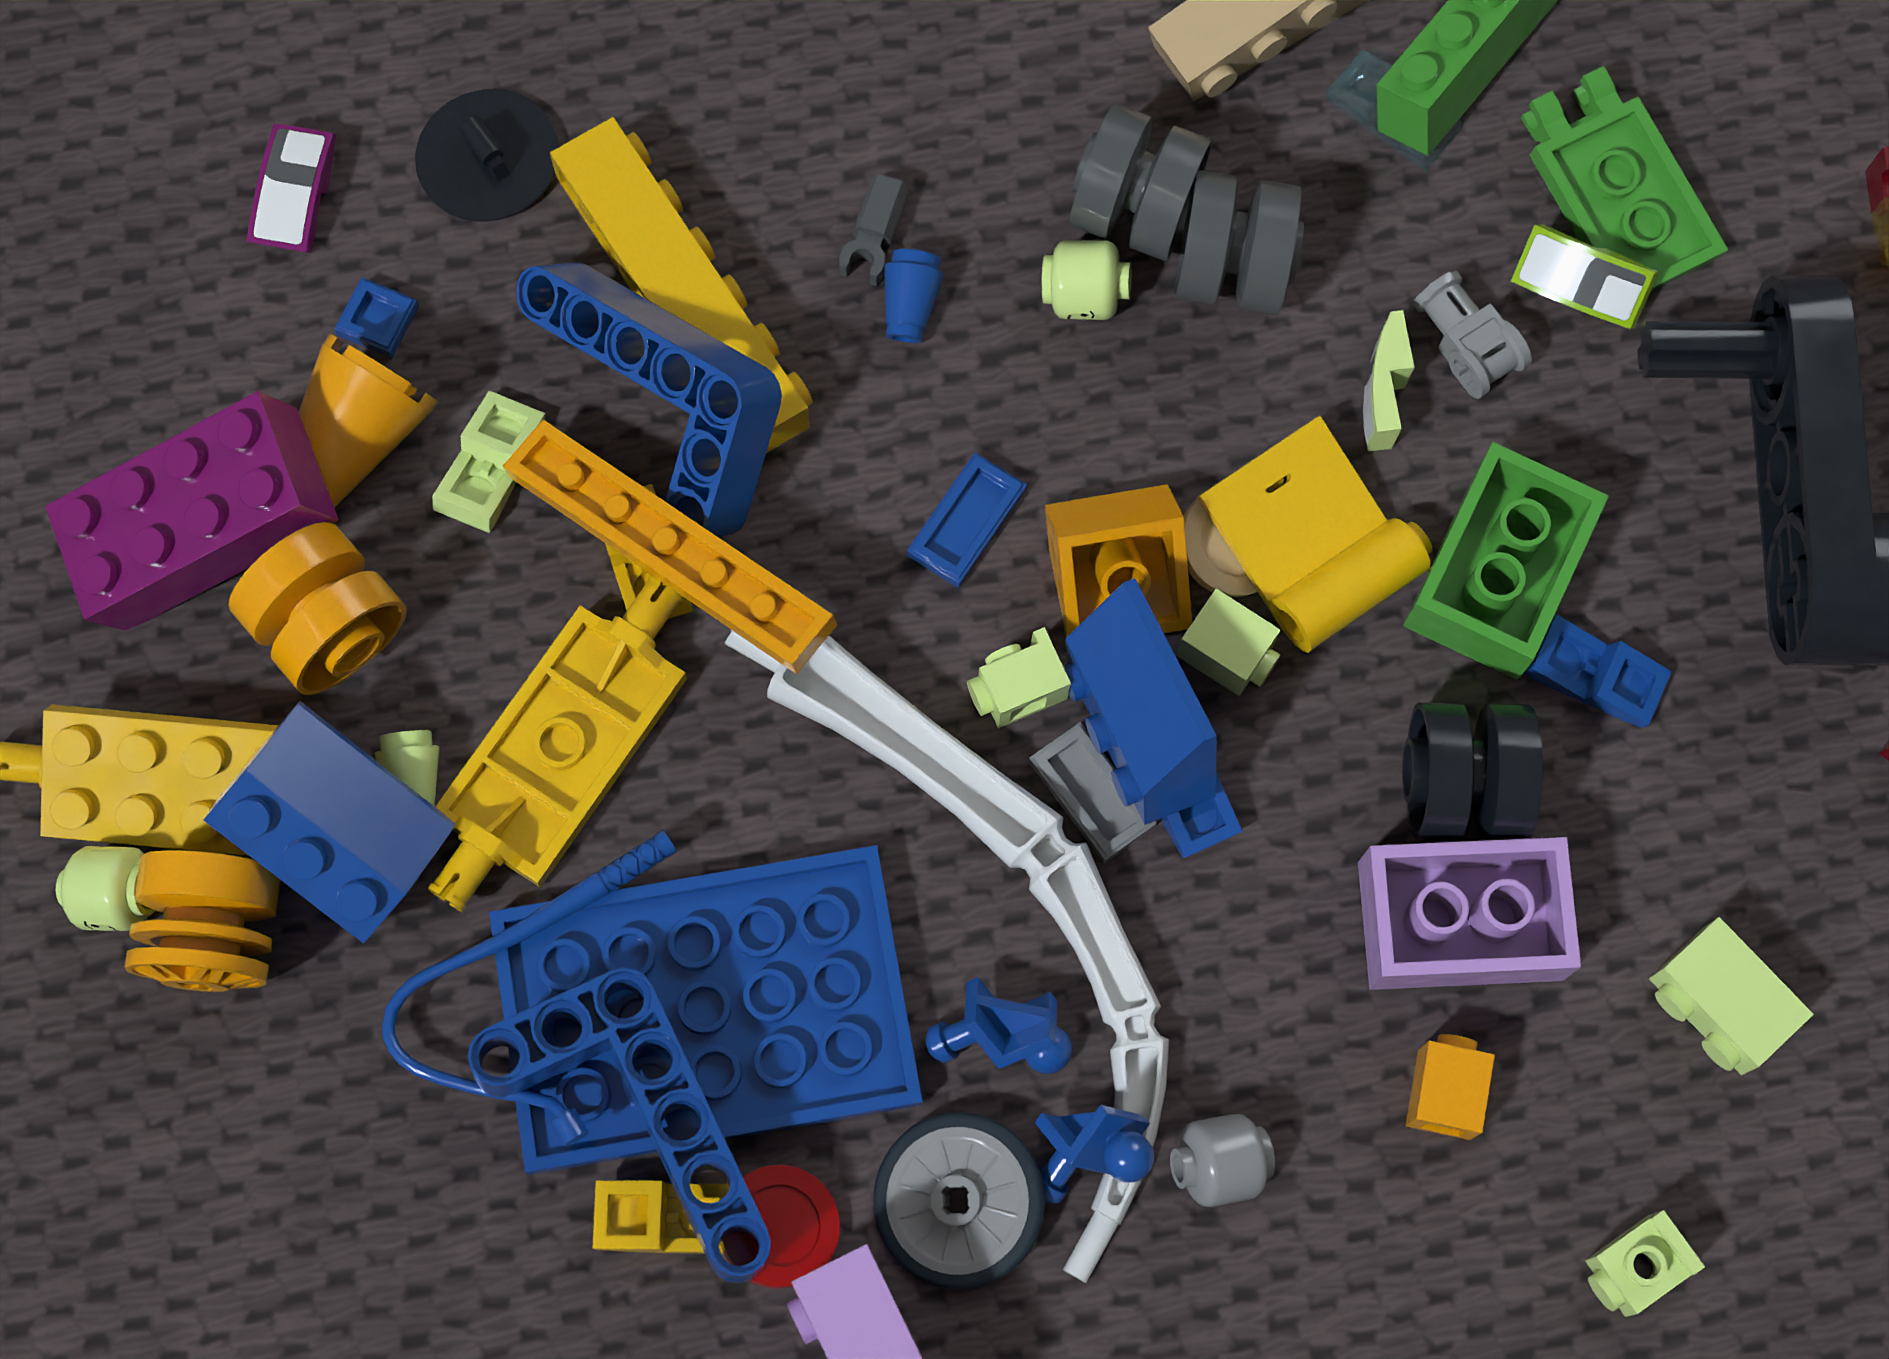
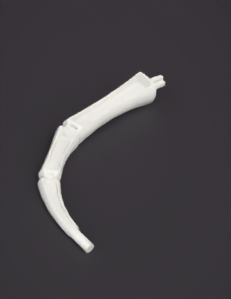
[725,630,1169,1283]

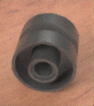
[1069,103,1213,262]
[1174,170,1304,316]

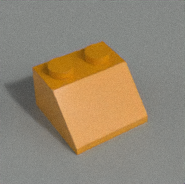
[1044,484,1192,637]

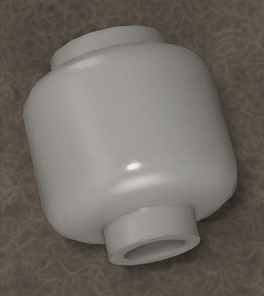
[1170,1114,1275,1207]

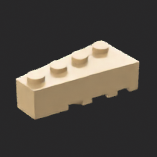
[1148,0,1369,102]

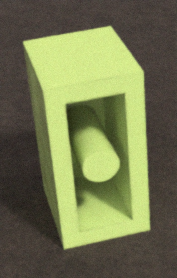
[1649,917,1814,1075]

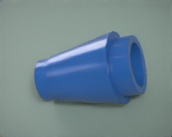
[884,249,945,344]

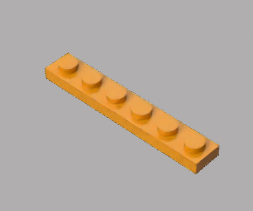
[503,420,837,674]

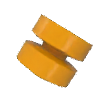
[228,522,407,695]

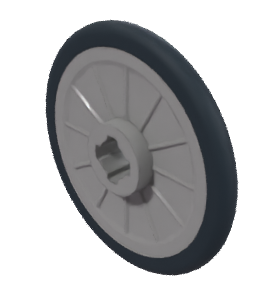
[873,1112,1045,1290]

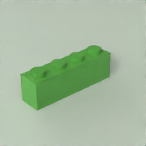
[1376,0,1558,156]

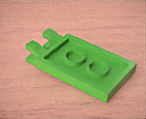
[1520,66,1728,292]

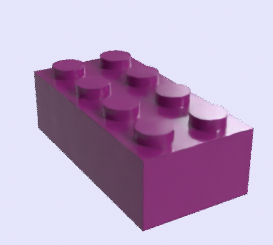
[45,391,339,631]

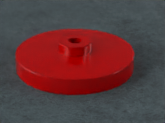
[720,1165,840,1289]

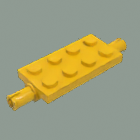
[427,575,687,912]
[0,704,279,856]

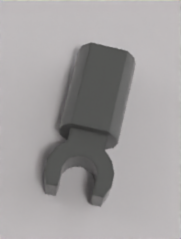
[839,174,910,286]

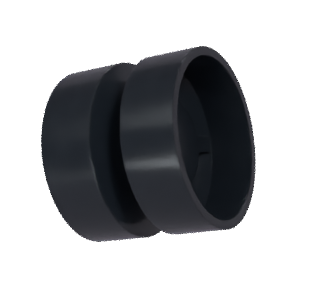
[1402,702,1543,840]

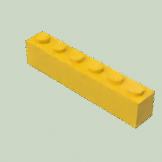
[550,117,813,453]

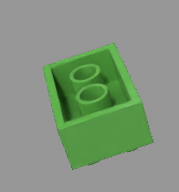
[1403,441,1609,680]

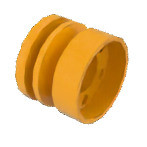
[124,850,281,992]

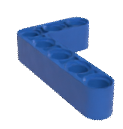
[516,262,782,537]
[468,968,771,1283]

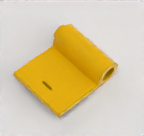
[1197,415,1432,653]

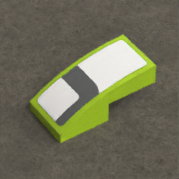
[1511,224,1659,329]

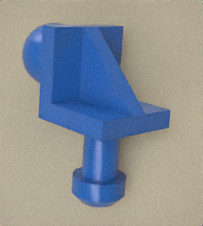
[925,977,1072,1074]
[1034,1105,1154,1204]

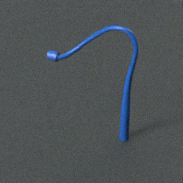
[382,830,677,1147]

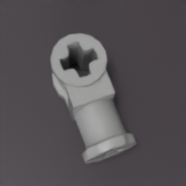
[1413,271,1532,399]

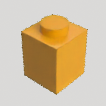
[1406,1034,1495,1140]

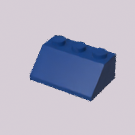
[1063,578,1217,825]
[203,701,456,944]

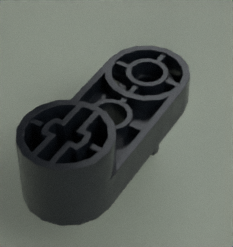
[1637,275,1889,666]

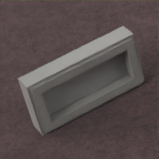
[1028,722,1157,863]

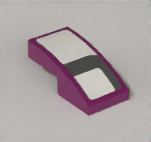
[246,123,337,253]

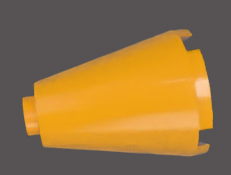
[299,333,438,508]

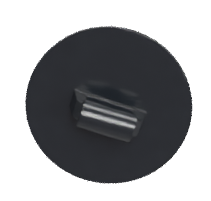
[415,89,559,222]

